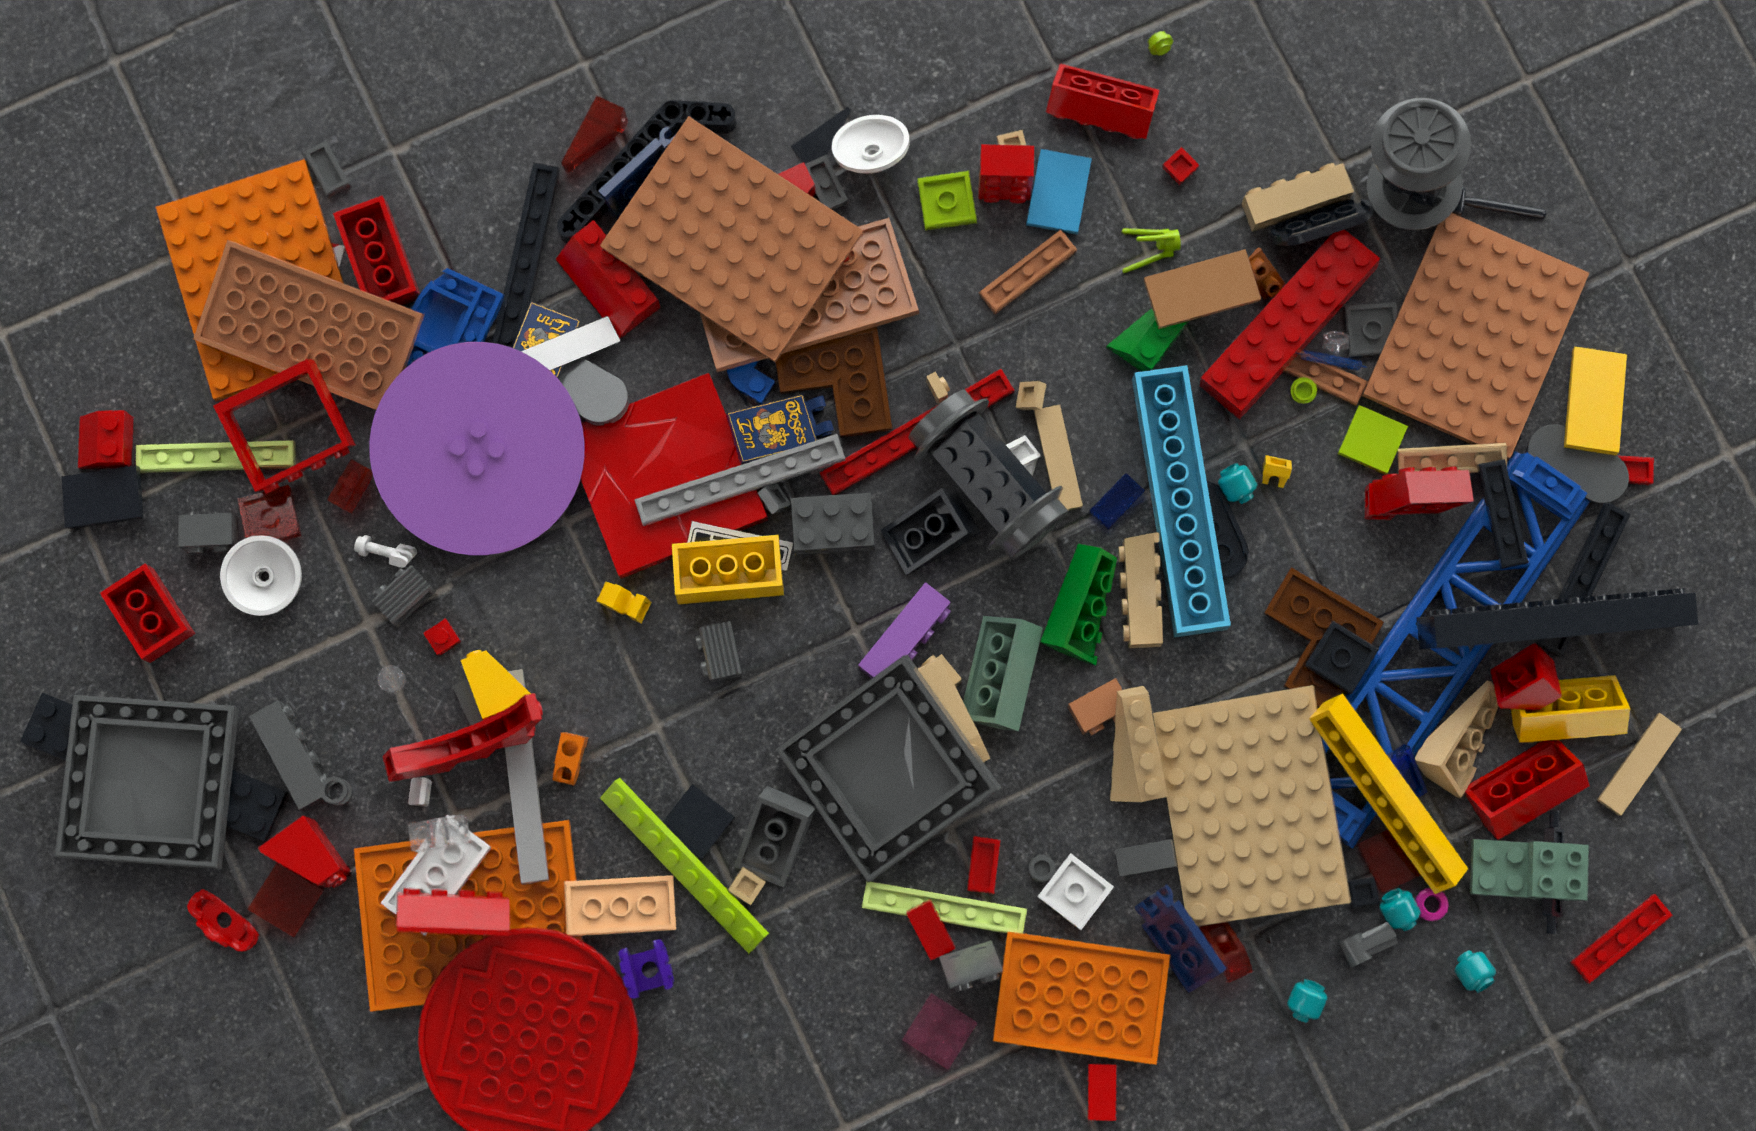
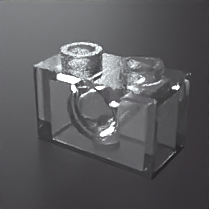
[407,814,471,853]

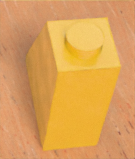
[461,650,531,720]

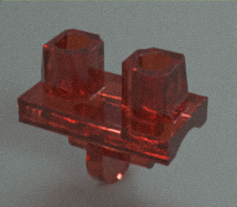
[327,459,373,514]

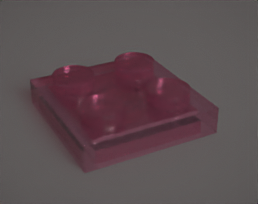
[902,993,977,1069]

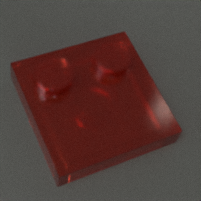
[237,485,302,541]
[1357,830,1421,893]
[247,862,324,937]

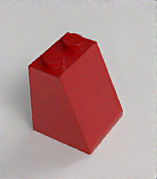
[258,816,351,888]

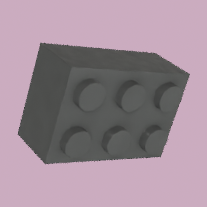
[791,493,875,556]

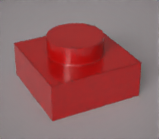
[1162,147,1200,185]
[423,618,461,656]

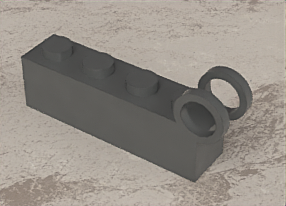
[249,700,353,812]

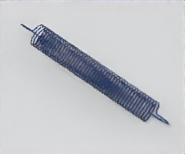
[1296,349,1368,371]

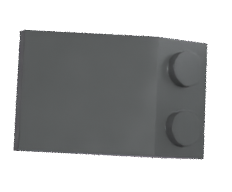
[734,786,816,888]

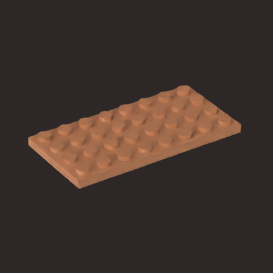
[700,218,919,372]
[193,240,425,410]

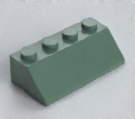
[963,616,1043,731]

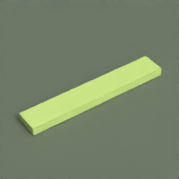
[136,440,296,473]
[862,881,1027,934]

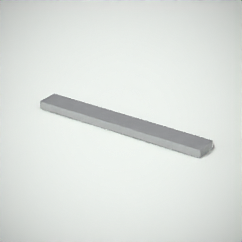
[635,434,846,526]
[505,669,549,885]

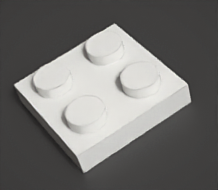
[1038,853,1114,930]

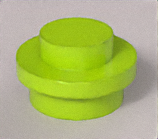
[1148,31,1173,55]
[1290,377,1317,404]

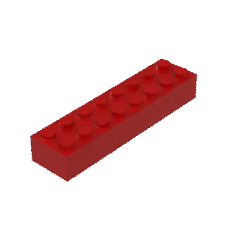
[1200,230,1380,420]

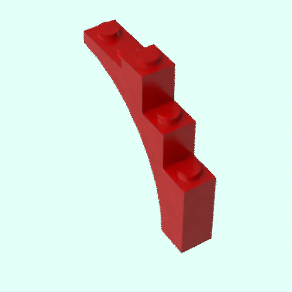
[383,693,543,782]

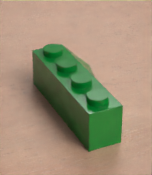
[1106,308,1189,372]
[1040,544,1117,666]

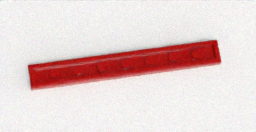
[820,369,1015,495]

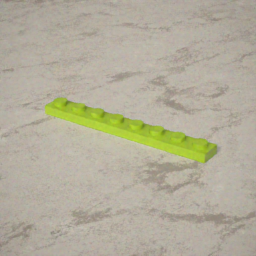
[600,778,769,953]

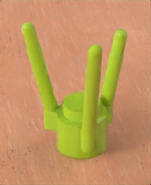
[1122,228,1181,273]

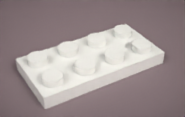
[381,815,492,936]

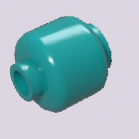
[1218,463,1258,504]
[1379,888,1421,931]
[1454,950,1496,993]
[1287,979,1328,1022]

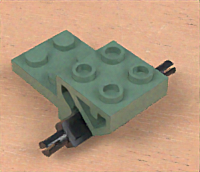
[1470,810,1589,934]

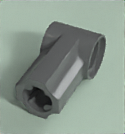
[1339,922,1398,967]

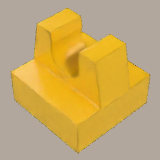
[1262,455,1292,488]

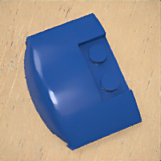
[407,268,504,366]

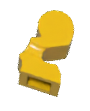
[596,582,651,624]

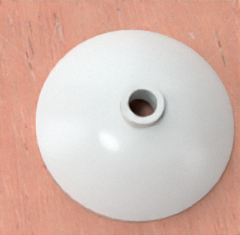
[832,115,910,174]
[220,536,302,616]

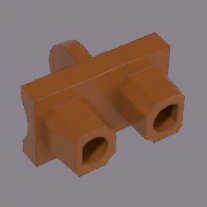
[1248,248,1285,300]

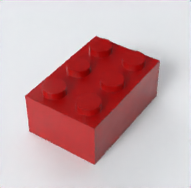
[978,144,1034,203]
[1372,466,1474,515]
[100,563,195,663]

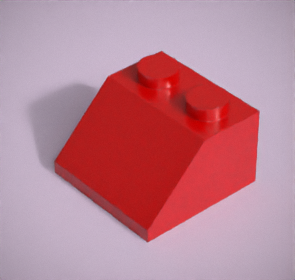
[78,410,133,469]
[1491,643,1562,710]

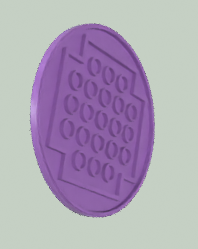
[369,342,585,555]

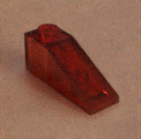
[561,96,628,173]

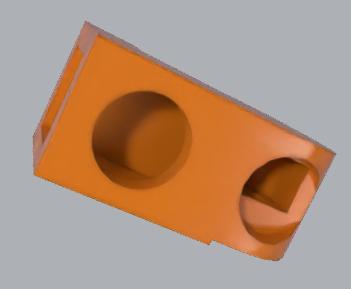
[553,732,589,785]

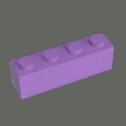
[858,582,951,679]

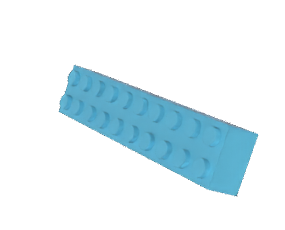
[1132,365,1231,637]

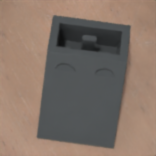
[939,941,1003,992]

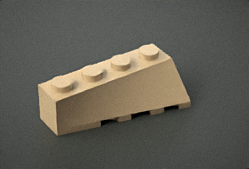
[1118,533,1163,648]
[1110,686,1168,802]

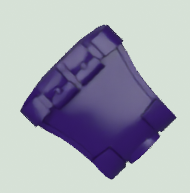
[619,940,674,998]

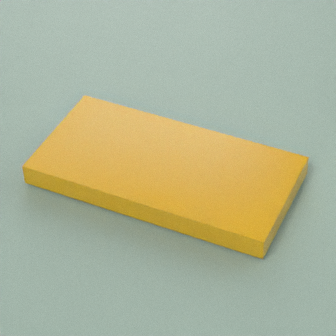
[1564,347,1627,456]

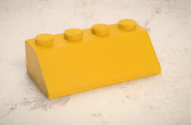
[672,535,784,605]
[1511,675,1630,743]

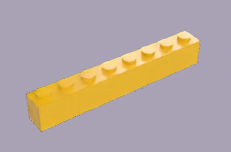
[1309,693,1468,894]

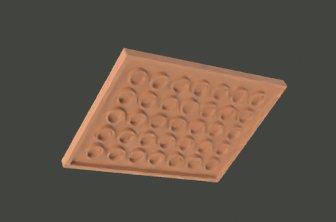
[600,116,864,363]
[1362,213,1589,460]

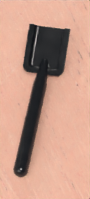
[1453,186,1547,219]

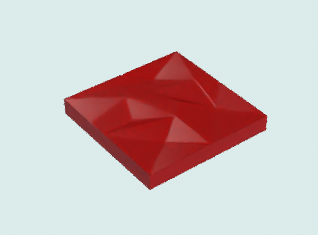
[581,373,768,579]

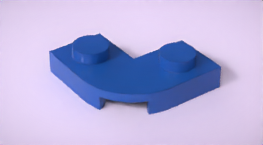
[727,360,776,405]

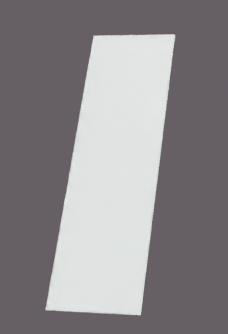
[521,316,620,370]

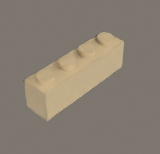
[1242,163,1354,232]

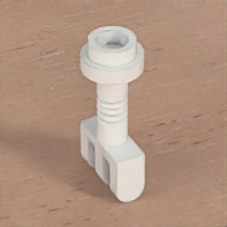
[354,535,417,568]

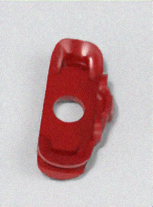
[187,889,259,951]

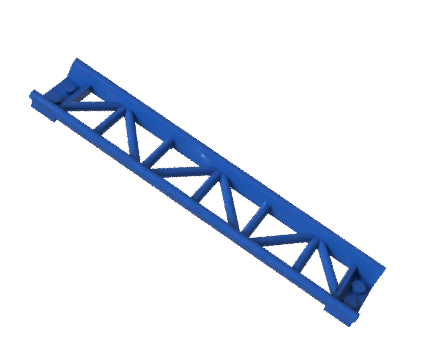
[1323,451,1590,849]

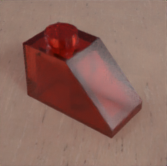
[1200,922,1253,983]

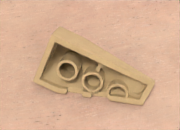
[918,657,990,762]
[1414,681,1498,798]

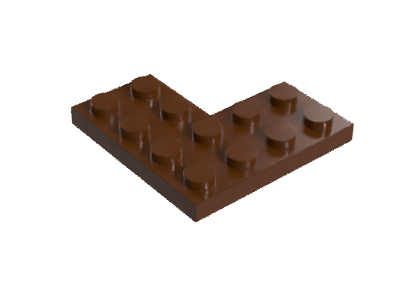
[776,326,892,438]
[1263,567,1384,708]

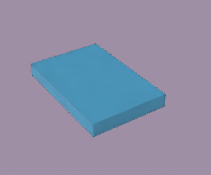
[1026,149,1092,235]

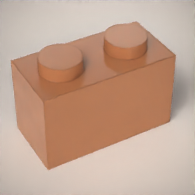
[1067,678,1122,736]

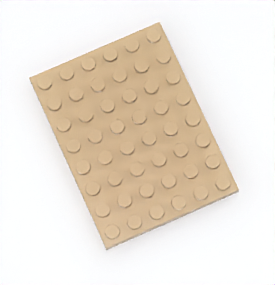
[1153,685,1351,926]

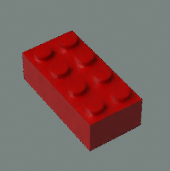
[333,195,420,306]

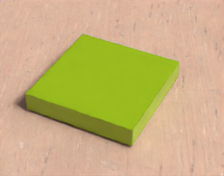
[917,171,977,230]
[1337,405,1408,475]

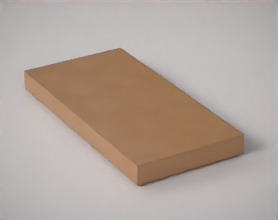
[1143,249,1261,329]

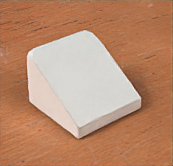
[408,777,432,807]

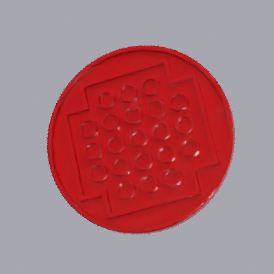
[418,927,638,1131]

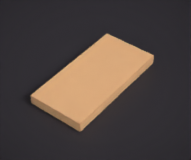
[564,875,676,936]

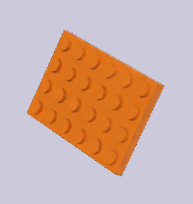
[993,932,1170,1065]

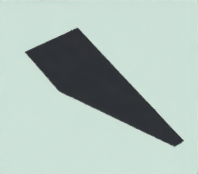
[791,107,851,164]

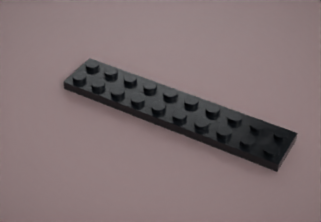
[20,692,288,842]

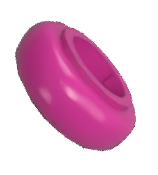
[1415,888,1449,921]

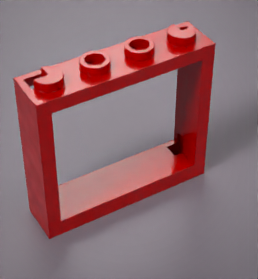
[213,359,356,494]

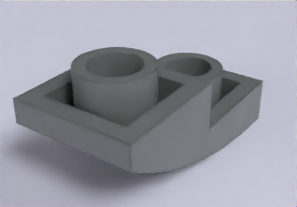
[1115,839,1177,876]

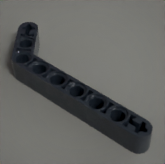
[557,100,737,243]

